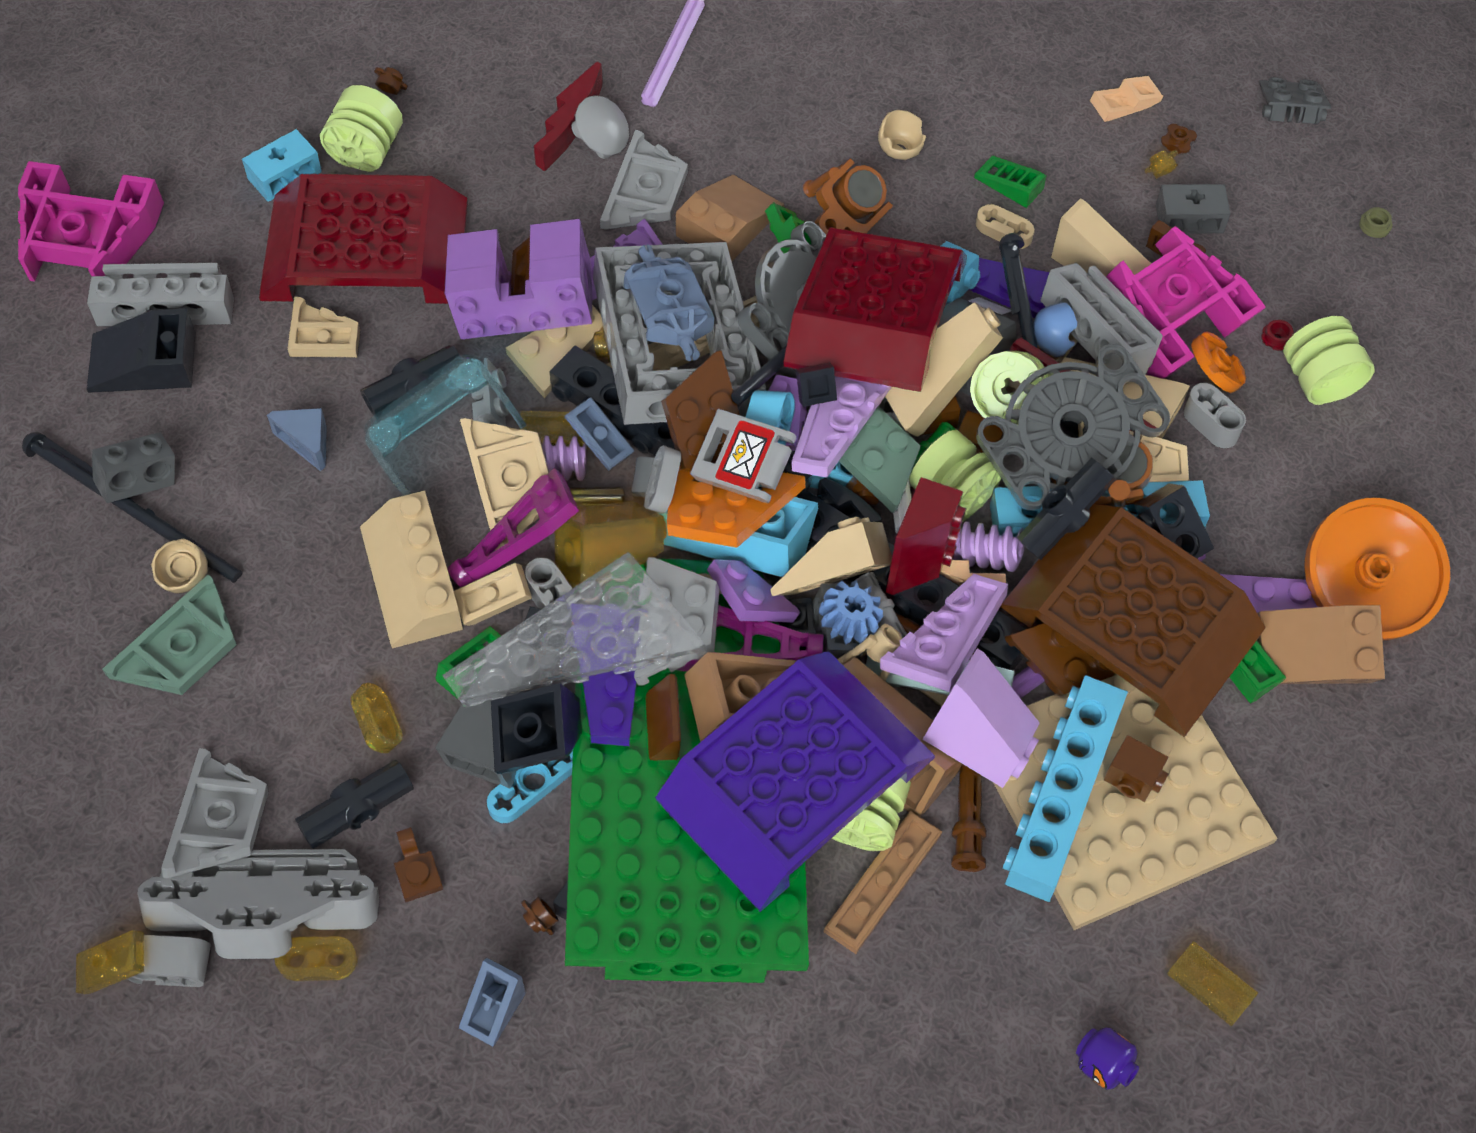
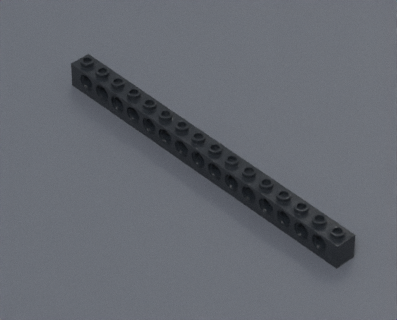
[549,345,1027,671]

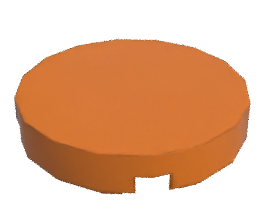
[1191,332,1246,393]

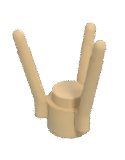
[837,624,902,681]

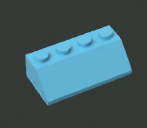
[657,481,818,577]

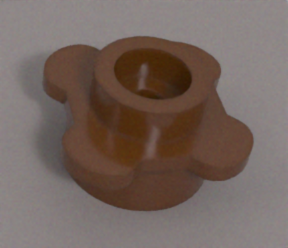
[374,67,408,95]
[1161,124,1197,154]
[521,896,559,935]

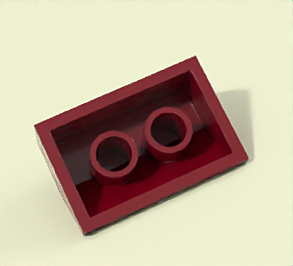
[886,477,966,595]

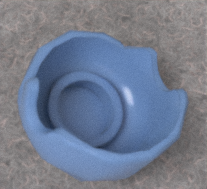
[1033,302,1077,358]

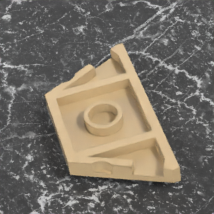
[460,418,549,550]

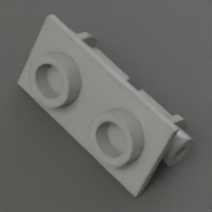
[470,358,509,426]

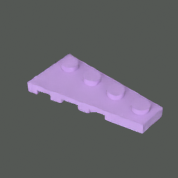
[792,377,891,478]
[880,574,1008,692]

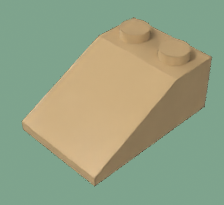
[770,517,892,596]

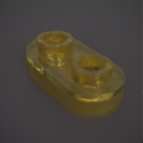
[350,683,403,753]
[274,936,358,981]

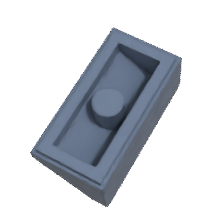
[565,397,634,471]

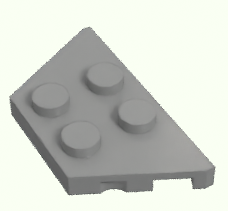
[600,130,688,229]
[634,557,720,686]
[161,748,268,878]

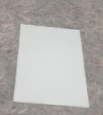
[968,297,1011,315]

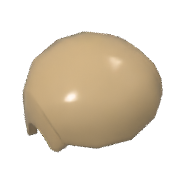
[878,110,926,160]
[151,539,208,594]

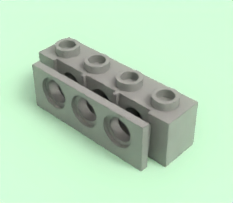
[87,263,234,326]
[1041,263,1163,376]

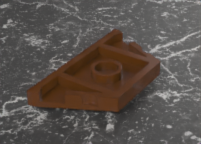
[661,350,740,472]
[1005,622,1116,696]

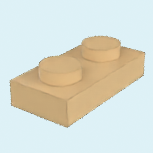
[454,563,532,626]

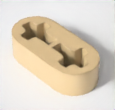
[976,204,1034,249]

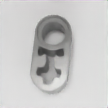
[1184,383,1246,448]
[525,558,577,622]
[127,935,211,987]

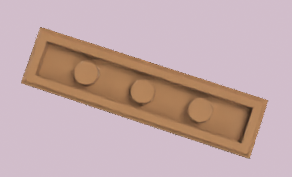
[824,810,942,954]

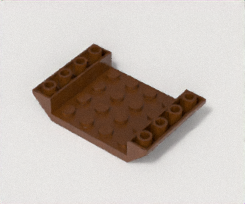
[1001,504,1266,737]

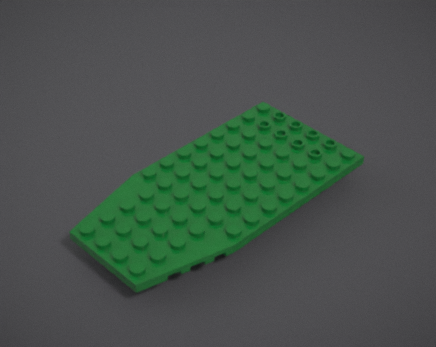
[565,557,809,983]

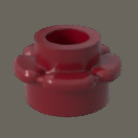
[1261,320,1294,351]

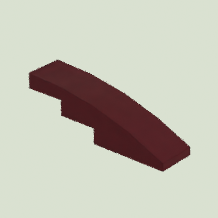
[534,62,603,171]

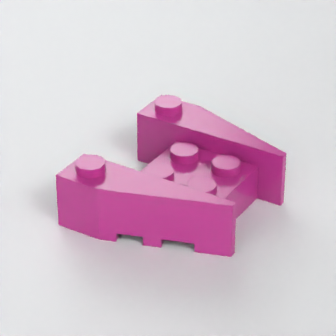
[18,161,164,281]
[1106,226,1266,379]

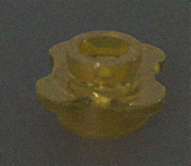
[1144,150,1178,179]
[594,328,611,363]

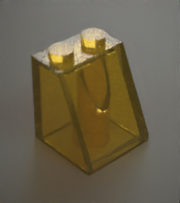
[555,501,667,596]

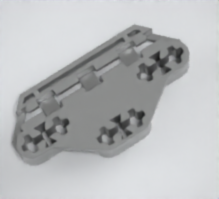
[137,849,379,959]

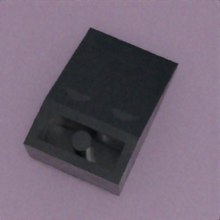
[87,308,196,393]

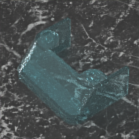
[364,354,527,496]

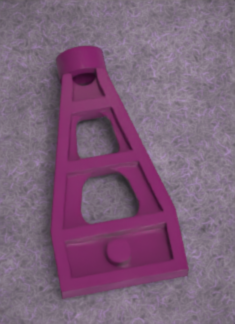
[447,468,579,588]
[677,605,824,671]

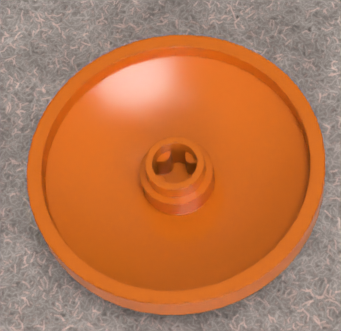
[1305,498,1450,640]

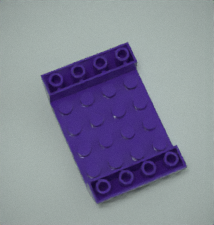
[655,651,935,912]

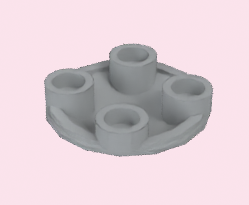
[572,95,629,159]

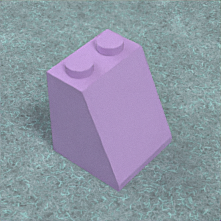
[922,648,1039,788]

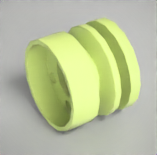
[320,85,403,172]
[1283,316,1375,405]
[970,351,1049,424]
[909,430,1001,522]
[831,778,911,851]

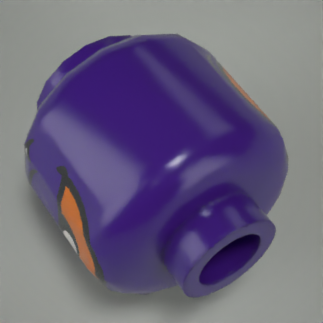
[1076,1027,1139,1090]

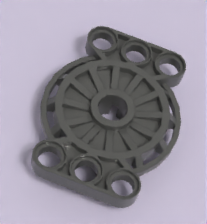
[738,221,826,379]
[976,344,1170,510]

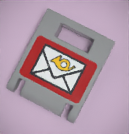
[690,409,797,503]

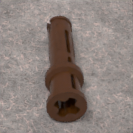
[951,764,987,872]

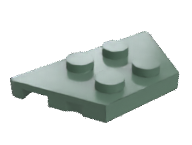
[802,406,920,513]
[102,574,237,695]

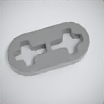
[644,445,681,514]

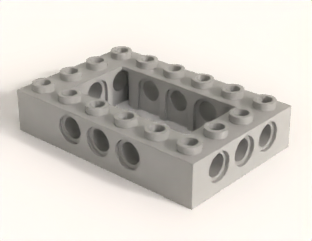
[593,242,766,425]

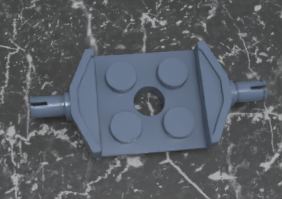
[623,244,715,361]

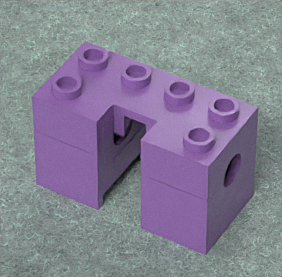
[445,219,592,339]

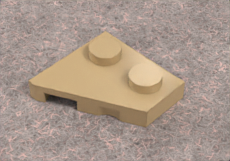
[288,297,360,357]

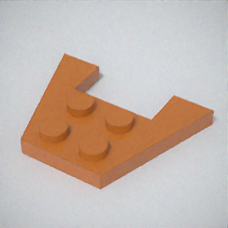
[667,467,806,548]

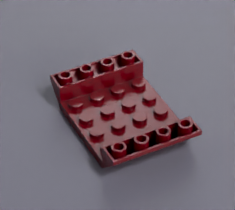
[259,174,468,304]
[784,227,967,392]

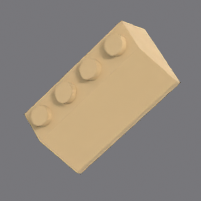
[360,491,463,648]

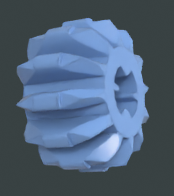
[819,579,883,645]

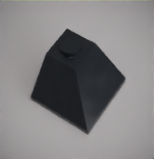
[491,683,582,774]

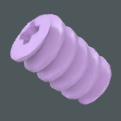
[542,436,587,481]
[953,521,1025,572]

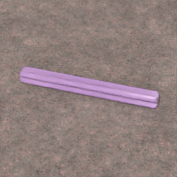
[641,0,705,107]

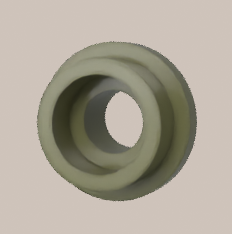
[1359,207,1393,238]

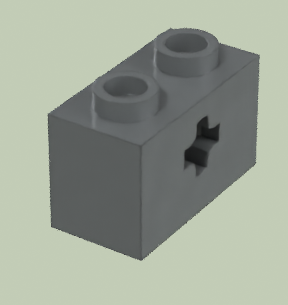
[1156,184,1231,234]

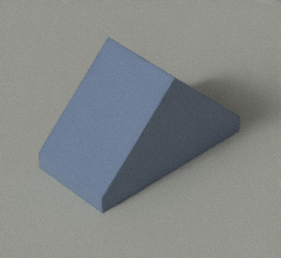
[267,408,327,471]
[459,958,526,1047]

